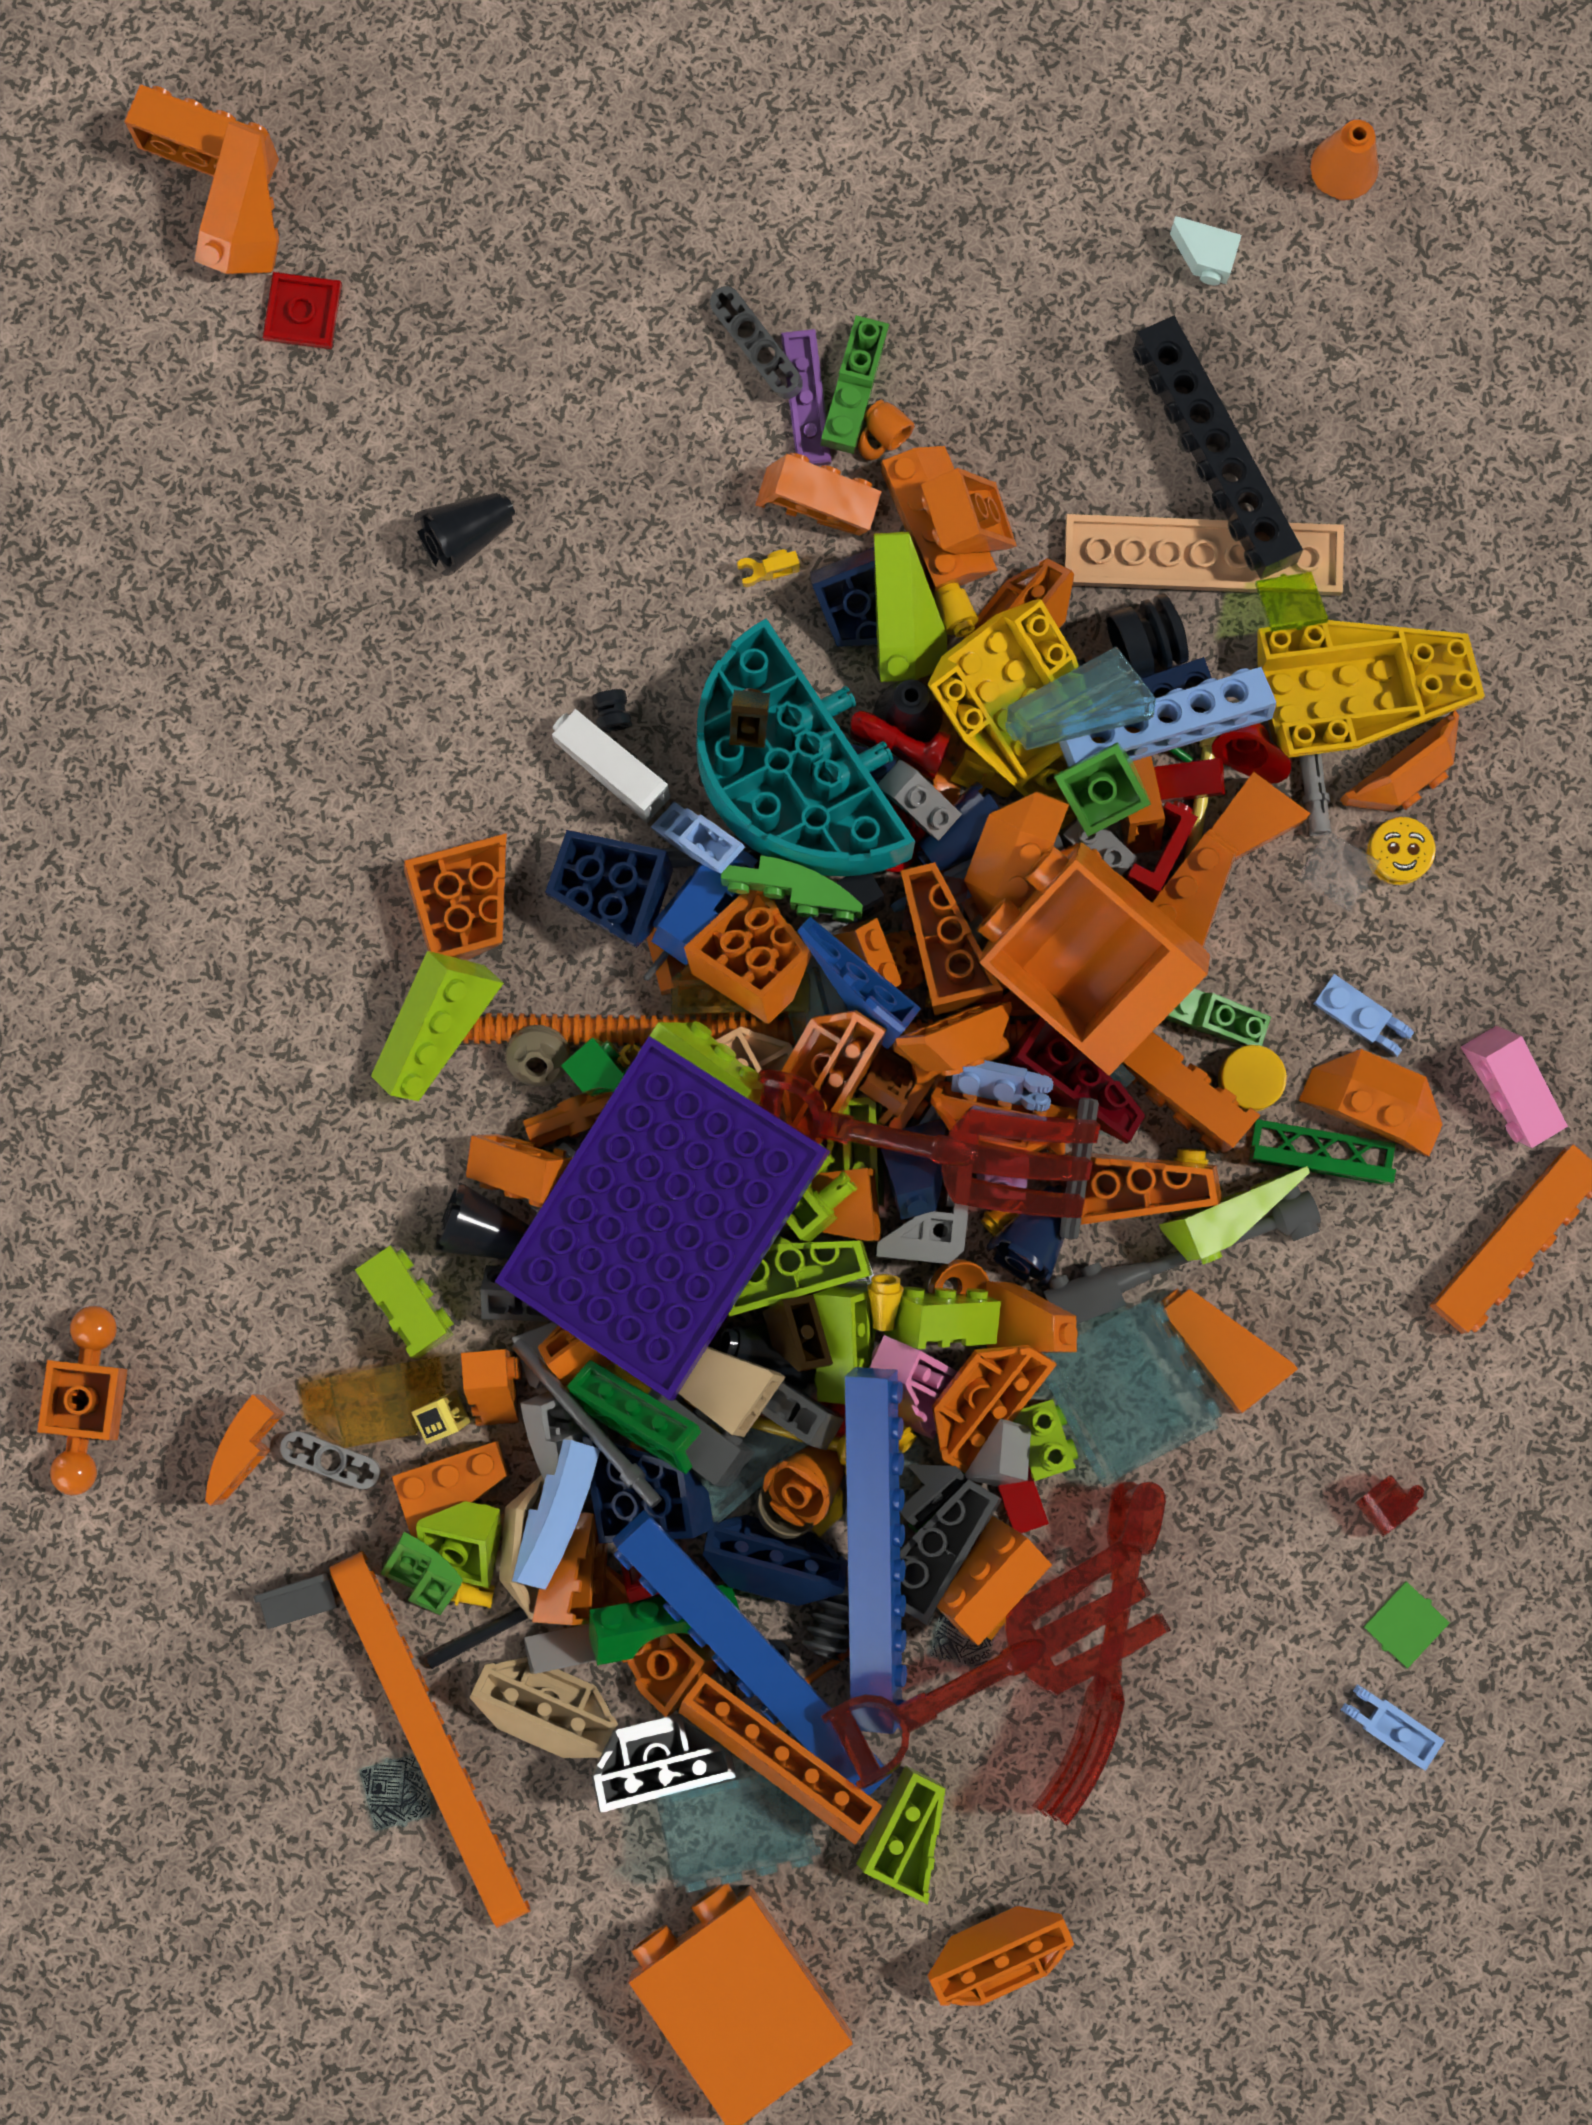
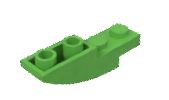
[820,315,889,454]
[721,855,863,923]
[1165,988,1271,1046]

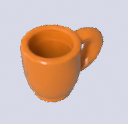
[858,399,915,460]

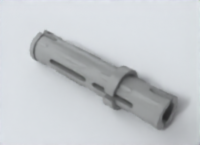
[1300,754,1332,836]

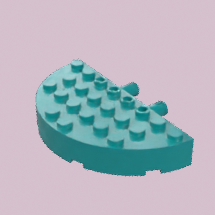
[696,618,915,877]

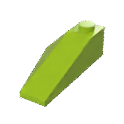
[874,532,947,682]
[1159,1166,1310,1264]

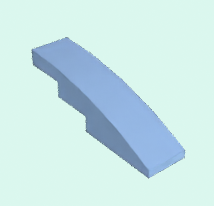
[651,802,745,874]
[512,1439,600,1590]

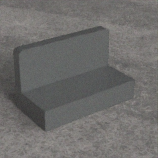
[254,1573,338,1629]

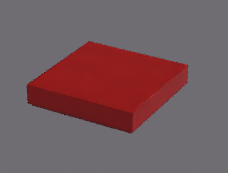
[262,272,342,349]

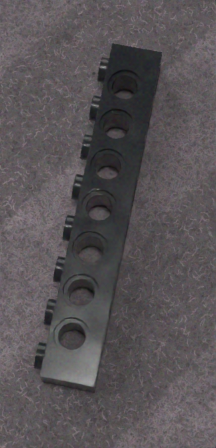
[1132,315,1303,580]

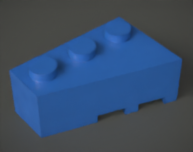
[651,850,758,965]

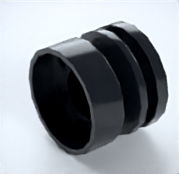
[1106,593,1189,682]

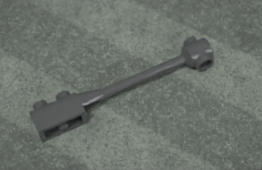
[1042,1186,1321,1324]

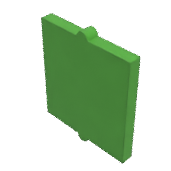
[1364,1581,1450,1669]

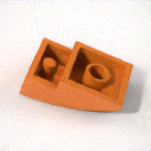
[205,1394,284,1506]

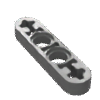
[710,286,803,399]

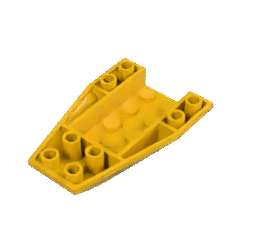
[927,599,1102,830]
[1257,620,1485,758]

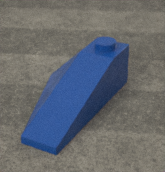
[798,917,921,1050]

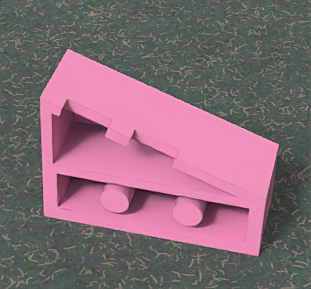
[1461,1026,1568,1148]
[869,1335,958,1439]

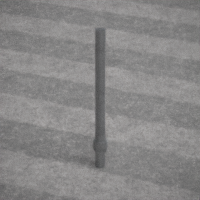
[512,1338,662,1508]

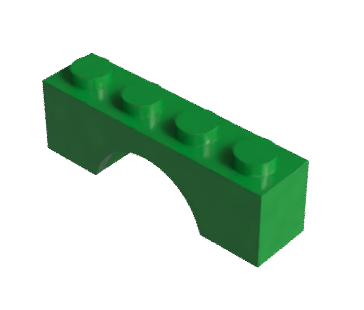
[561,1037,629,1096]
[589,1584,740,1666]

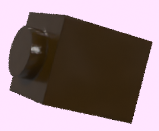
[729,688,770,748]
[762,1294,833,1372]

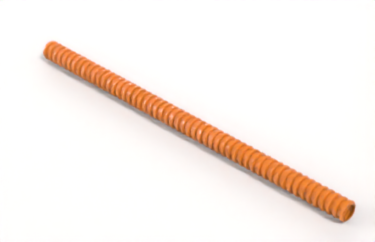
[463,1013,1032,1048]

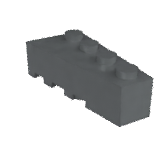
[900,1479,1002,1625]

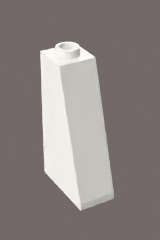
[552,709,670,823]

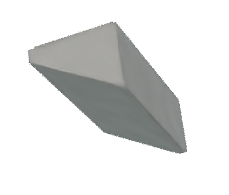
[524,1624,596,1674]

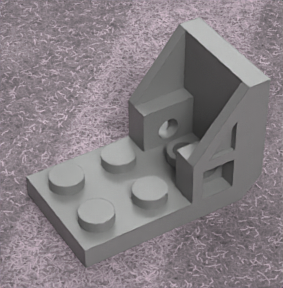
[875,1142,975,1264]

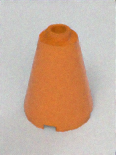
[1310,120,1379,201]
[763,1435,845,1526]

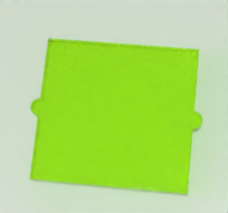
[1255,572,1328,632]

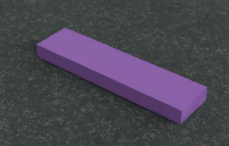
[781,329,832,466]

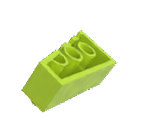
[371,951,504,1101]

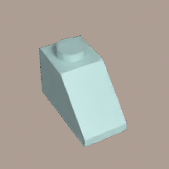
[1170,216,1242,286]

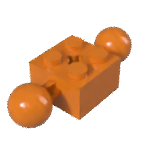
[37,1306,128,1496]

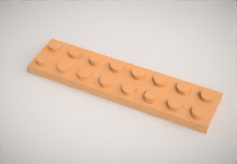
[1064,514,1344,596]

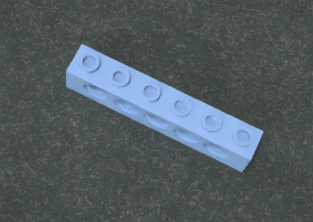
[1059,667,1276,767]

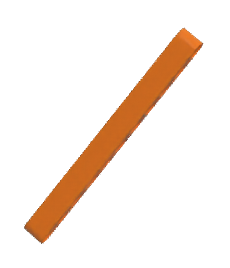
[329,1551,531,1928]

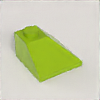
[416,1501,501,1588]

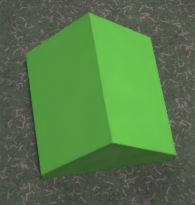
[1054,742,1151,836]

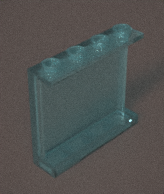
[1044,1297,1222,1488]

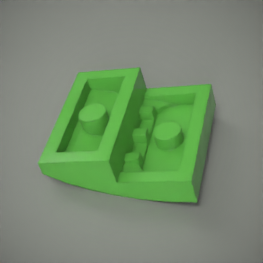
[380,1532,463,1615]

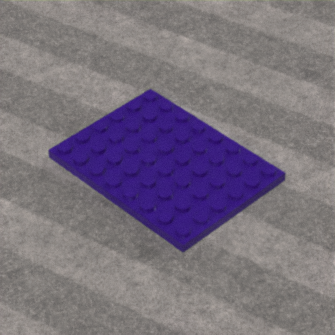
[495,1036,830,1401]

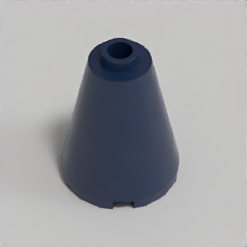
[915,781,1000,871]
[986,1185,1066,1286]

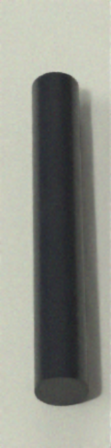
[426,1607,528,1669]

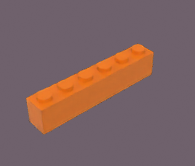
[1429,1144,1592,1334]
[679,1673,882,1845]

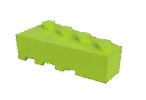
[729,1240,872,1316]

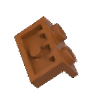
[859,1045,915,1125]

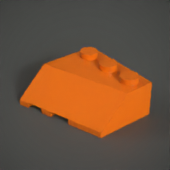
[404,833,507,960]
[684,890,811,1024]

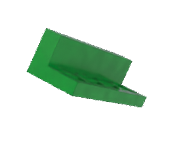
[1249,1119,1396,1186]
[567,1360,701,1475]

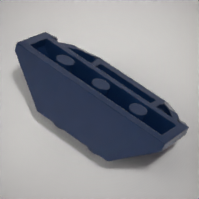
[702,1515,848,1606]

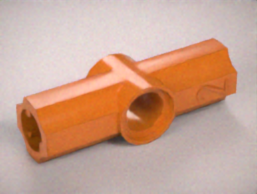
[523,1092,613,1148]

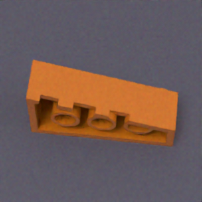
[1118,1031,1261,1154]
[1065,1151,1222,1225]

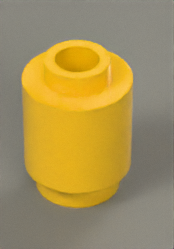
[933,583,978,637]

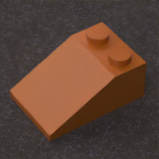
[921,468,1017,554]

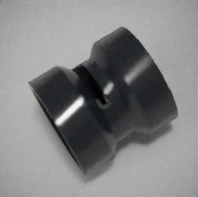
[592,689,632,733]

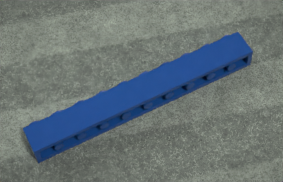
[845,1367,907,1734]
[612,1509,891,1796]

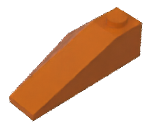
[194,121,279,274]
[604,1566,718,1717]

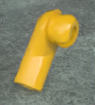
[811,1487,844,1537]

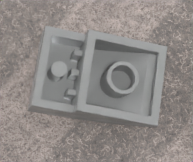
[520,1391,609,1503]

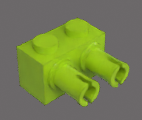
[786,1144,858,1242]
[1013,1399,1079,1481]

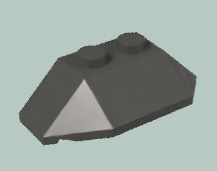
[591,1713,736,1813]

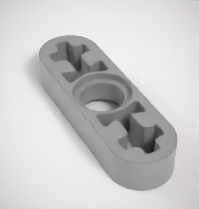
[280,1431,381,1489]

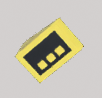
[411,1390,471,1445]

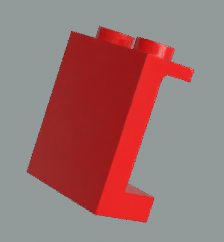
[1125,801,1198,902]

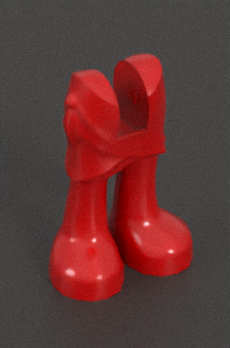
[850,711,952,779]

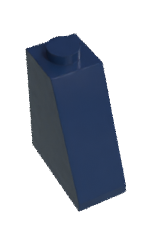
[877,1119,951,1220]

